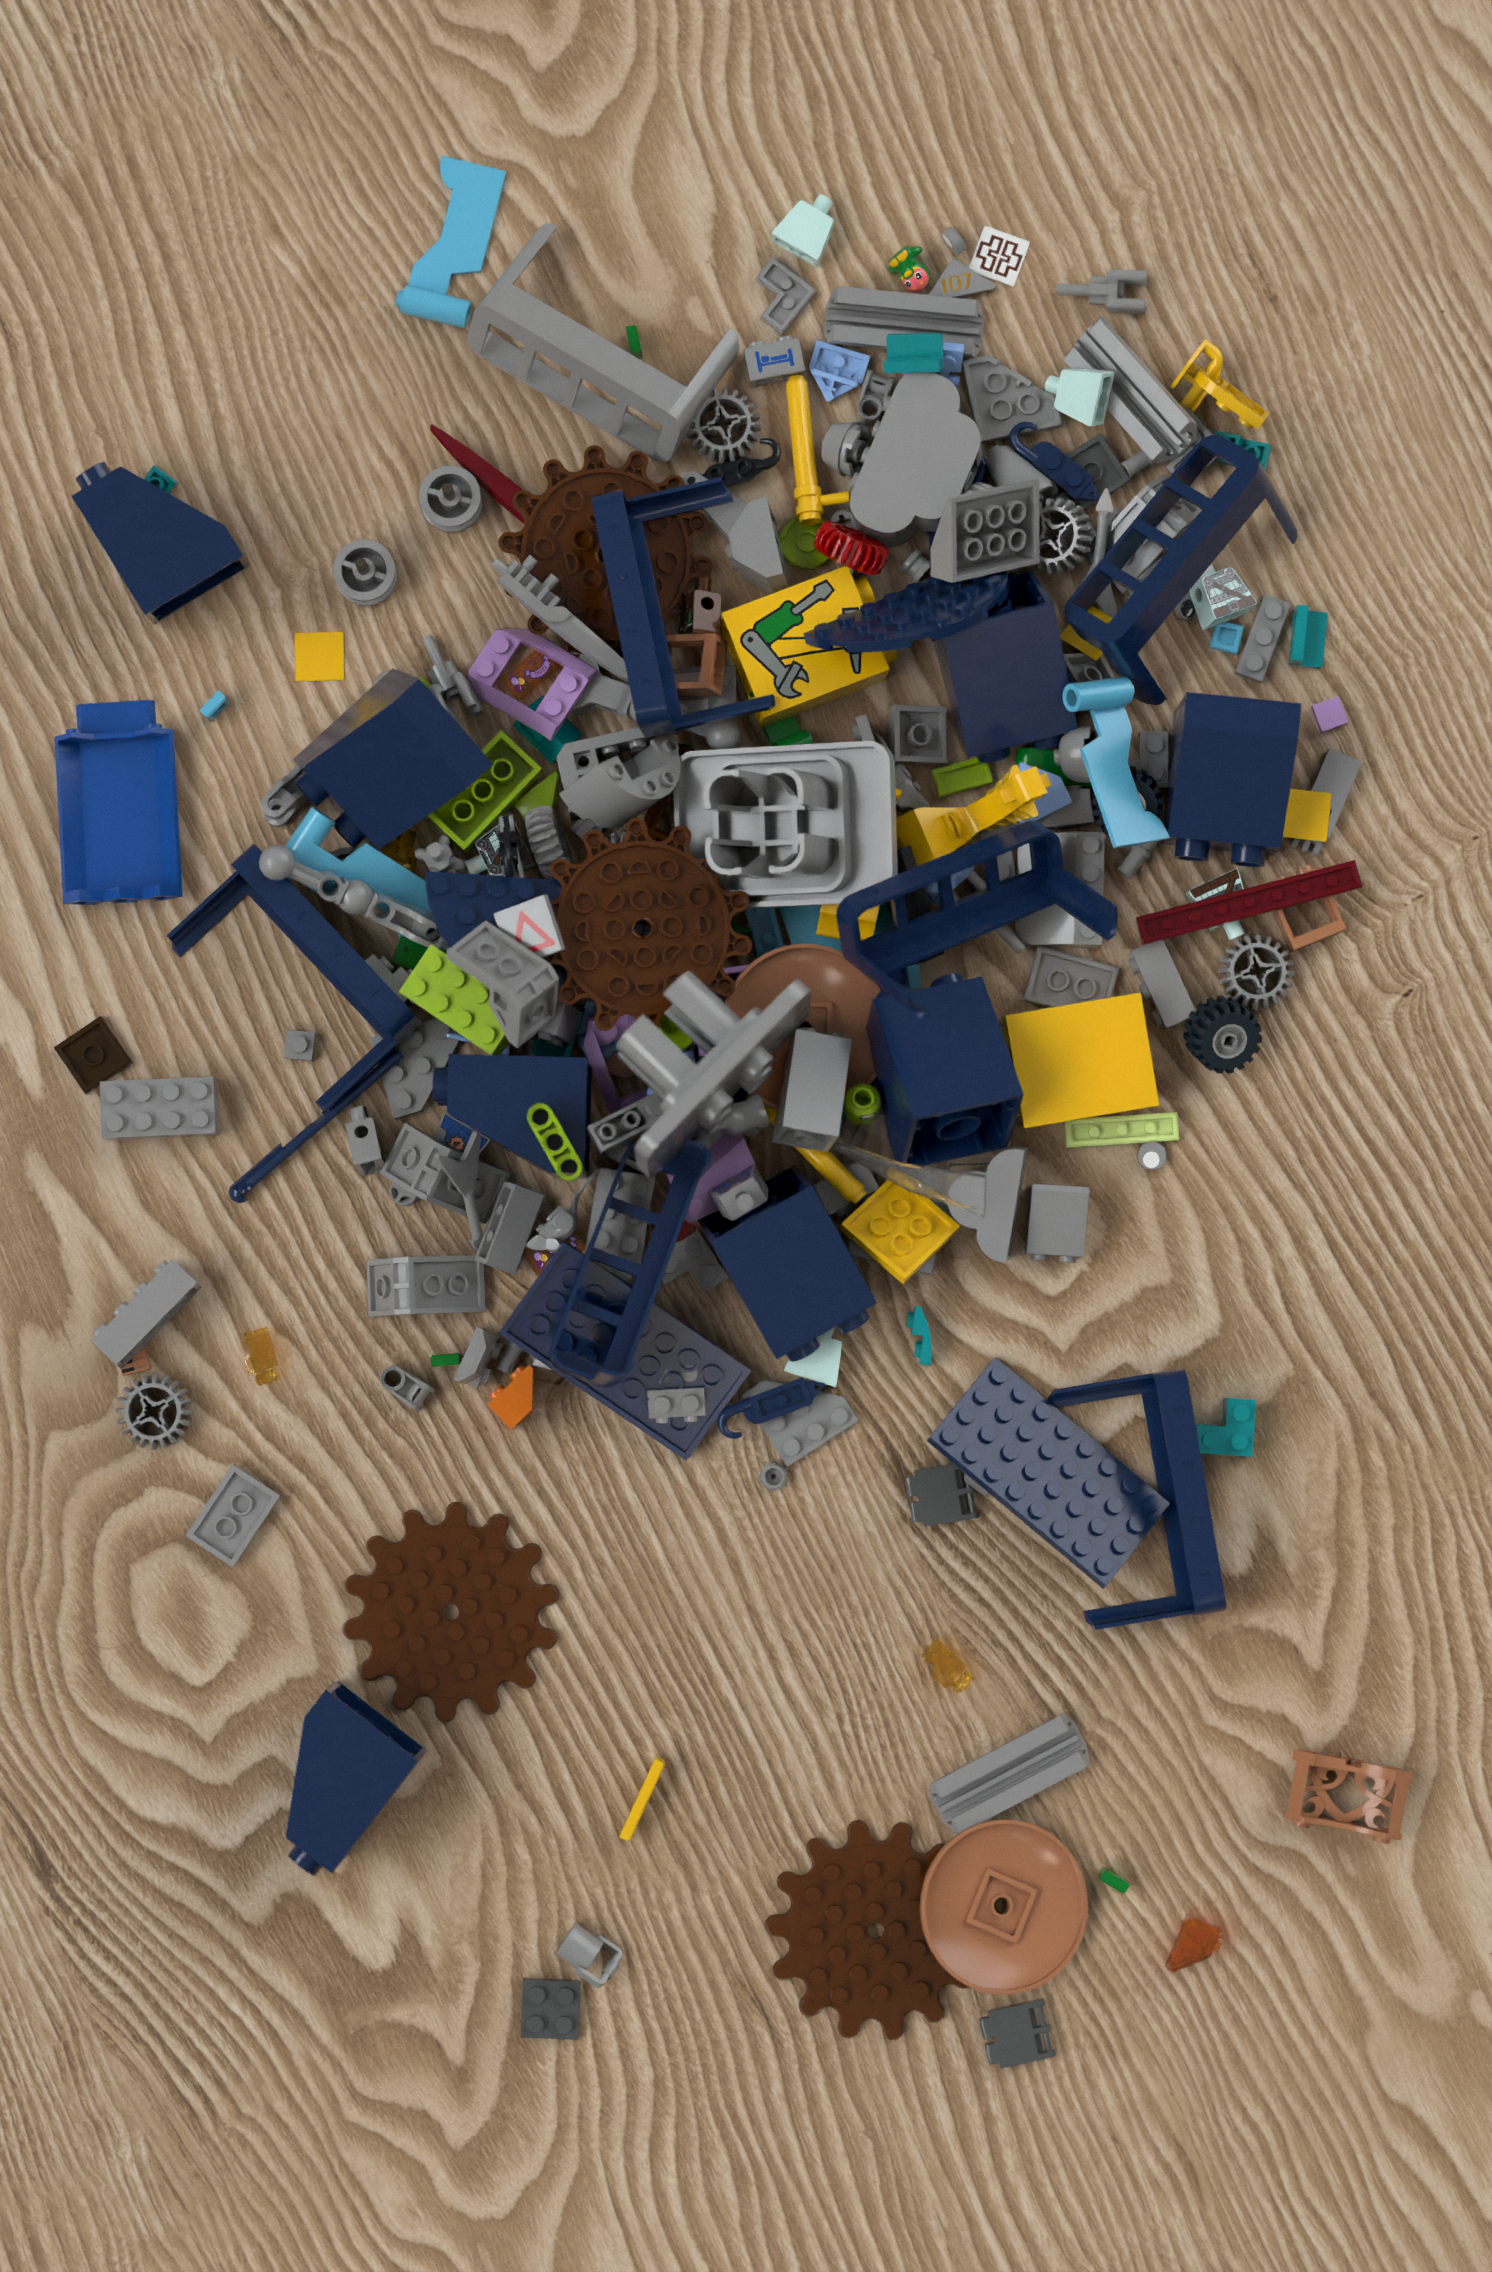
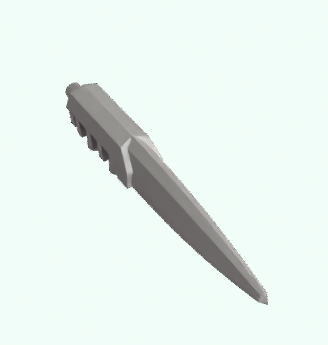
[490,555,629,683]

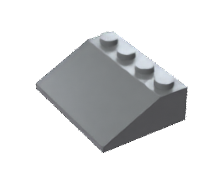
[930,479,1040,583]
[1015,831,1105,949]

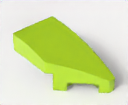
[514,770,560,819]

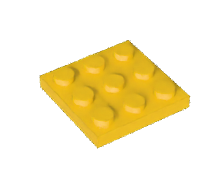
[840,1172,960,1284]

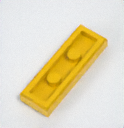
[619,1756,665,1841]

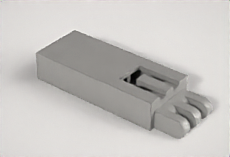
[1291,748,1362,857]

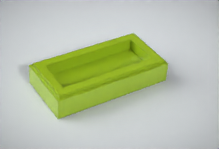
[931,758,993,798]

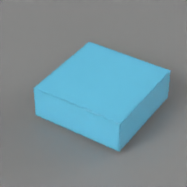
[1209,622,1244,655]
[199,690,229,722]

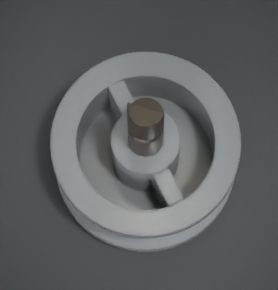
[419,465,483,533]
[333,539,397,606]

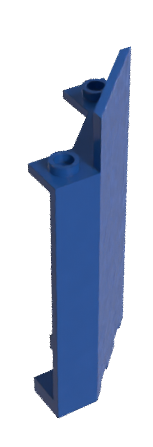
[54,700,183,905]

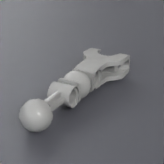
[570,651,741,749]
[261,670,390,828]
[259,845,445,949]

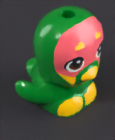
[888,245,931,293]

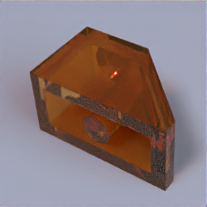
[1165,1913,1223,1972]

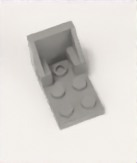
[1083,474,1201,593]
[556,727,651,820]
[447,921,559,1048]
[380,1123,510,1224]
[366,1255,486,1317]

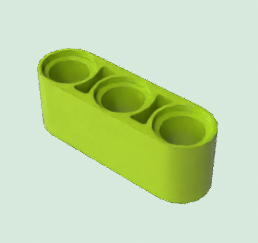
[527,1104,583,1182]

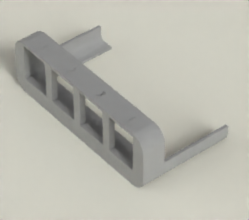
[467,223,739,462]

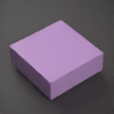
[1311,696,1348,733]

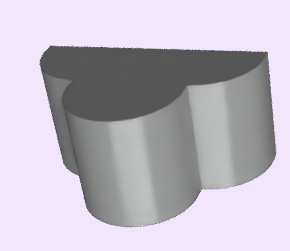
[947,1146,1028,1263]

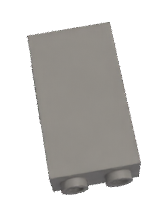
[771,1027,852,1153]

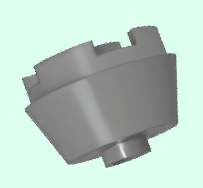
[821,421,872,476]

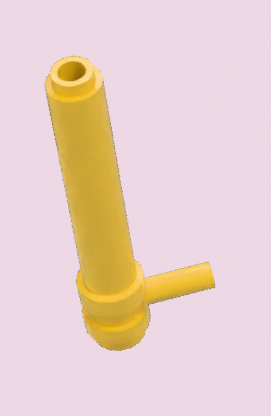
[786,375,851,526]
[746,1094,867,1205]

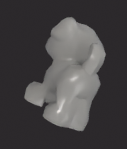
[692,1094,769,1151]

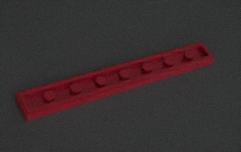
[1135,860,1362,945]

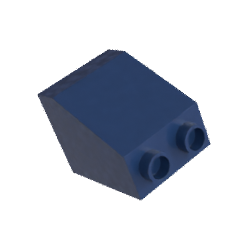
[71,462,249,624]
[933,570,1078,763]
[293,668,493,850]
[1162,692,1301,867]
[866,973,1024,1171]
[433,1054,592,1179]
[697,1165,877,1362]
[285,1681,428,1876]

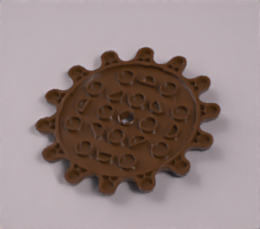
[498,445,713,659]
[542,818,752,1031]
[342,1502,559,1723]
[765,1820,969,2040]

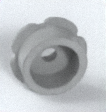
[759,1463,787,1491]

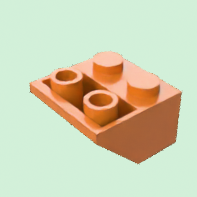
[488,1365,536,1430]

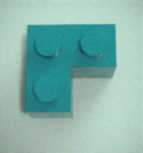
[1196,1398,1256,1457]

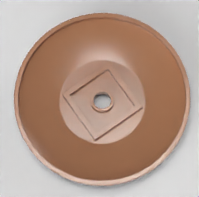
[724,944,881,1110]
[920,1819,1088,1995]

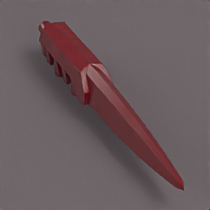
[430,424,525,525]

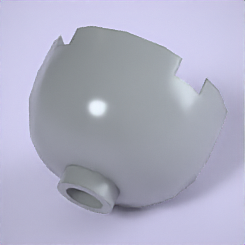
[1054,725,1097,783]

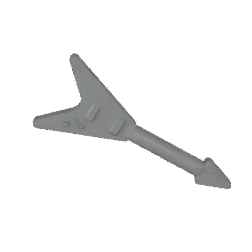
[1082,488,1118,618]
[434,1130,484,1253]

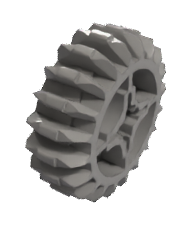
[687,387,761,463]
[1033,497,1094,574]
[525,805,573,880]
[1218,934,1295,1011]
[116,1373,194,1450]

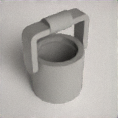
[555,1923,622,1988]

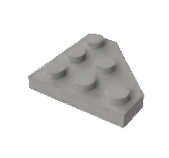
[962,355,1062,444]
[370,1018,460,1119]
[741,1380,859,1467]

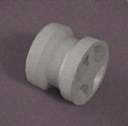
[900,549,931,583]
[389,1182,418,1206]

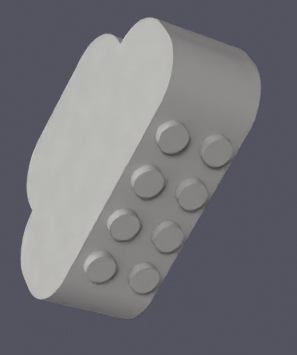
[850,372,982,547]

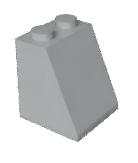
[1025,1184,1090,1263]

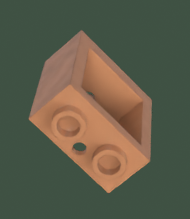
[666,633,728,697]
[1270,865,1346,953]

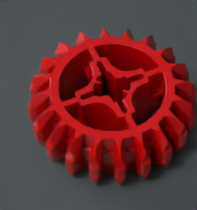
[814,521,889,575]

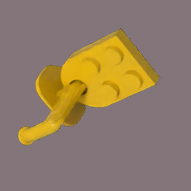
[1170,339,1270,429]

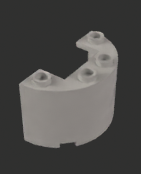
[559,733,681,829]

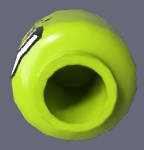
[843,1083,881,1125]

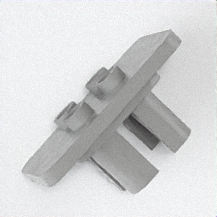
[673,741,898,908]
[617,971,812,1179]

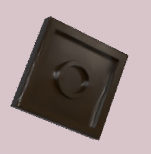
[54,1016,133,1095]

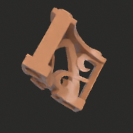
[1283,1749,1414,1844]

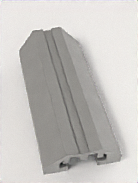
[823,286,984,358]
[1063,316,1197,464]
[929,1713,1090,1835]

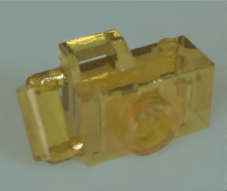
[383,829,417,872]
[243,1327,279,1386]
[921,1638,974,1692]

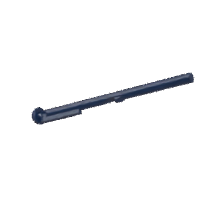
[229,1049,404,1203]

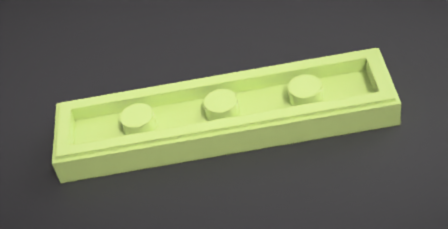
[1064,1112,1179,1148]

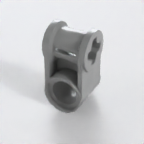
[856,369,895,427]
[380,1365,435,1413]

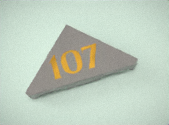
[928,258,996,298]

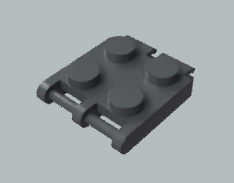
[905,1464,979,1527]
[979,1999,1056,2069]

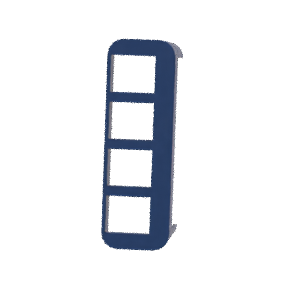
[1064,435,1298,705]
[592,477,776,738]
[837,820,1118,1018]
[167,843,422,1110]
[549,1138,711,1388]
[1048,1368,1226,1630]

